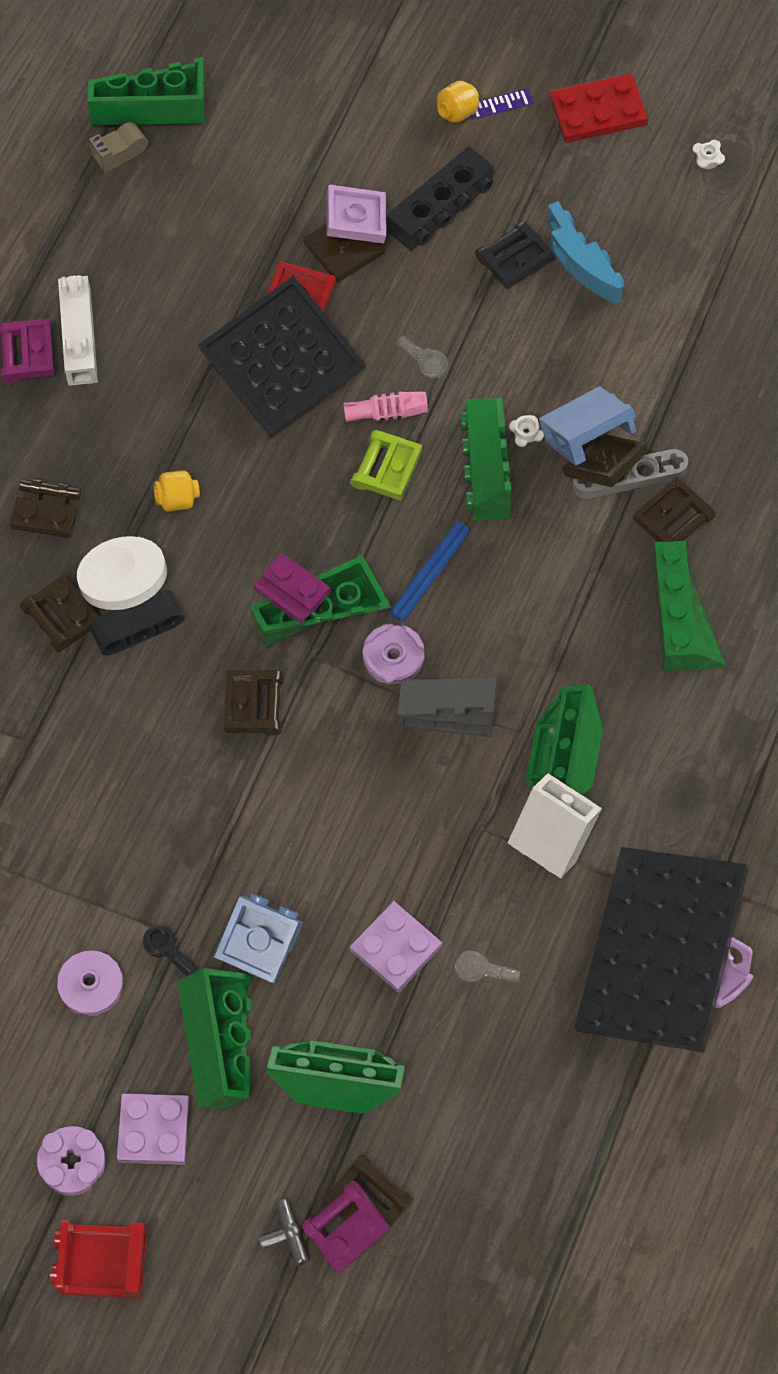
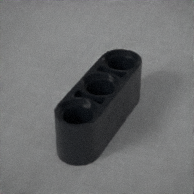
[89,589,184,656]

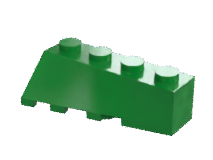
[460,398,512,521]
[652,541,726,671]
[250,555,390,647]
[177,968,252,1110]

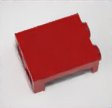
[50,1220,147,1299]

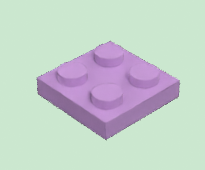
[326,185,386,244]
[350,901,442,993]
[117,1094,190,1165]

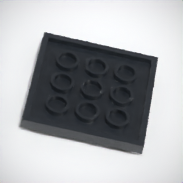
[198,276,366,438]

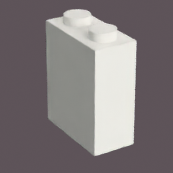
[508,774,602,878]

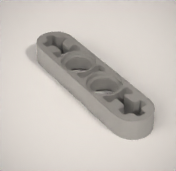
[572,449,688,499]

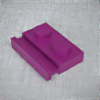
[253,553,331,625]

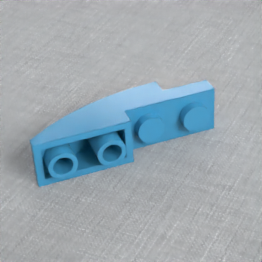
[547,201,625,304]

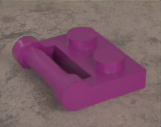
[0,318,55,383]
[302,1180,392,1273]

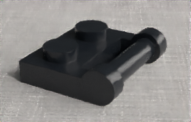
[475,221,554,289]

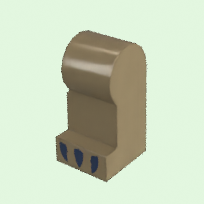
[89,122,148,174]

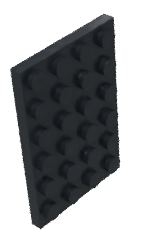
[574,847,749,1053]

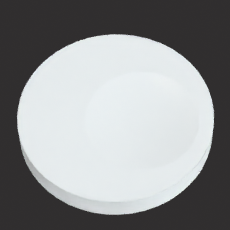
[77,536,167,610]

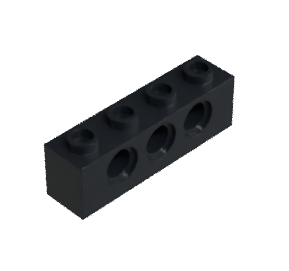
[386,146,494,251]

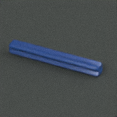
[390,522,469,622]

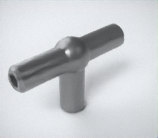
[258,1199,308,1266]

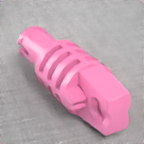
[344,391,428,422]

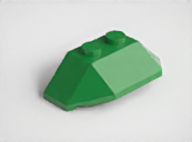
[525,684,603,795]
[266,1040,405,1114]

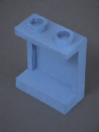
[539,386,637,466]

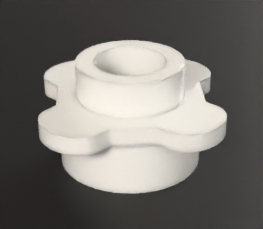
[693,140,725,169]
[509,415,544,447]

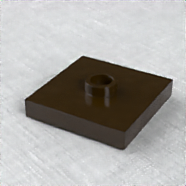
[303,224,385,283]
[562,434,648,487]

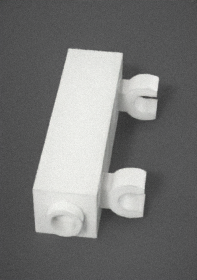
[58,275,98,386]

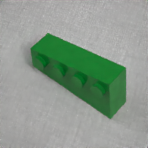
[88,57,206,126]

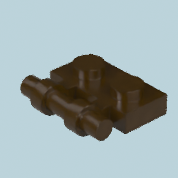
[10,478,81,538]

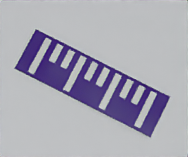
[471,88,534,119]

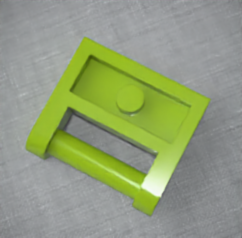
[350,430,422,501]

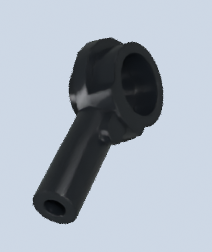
[143,925,198,976]

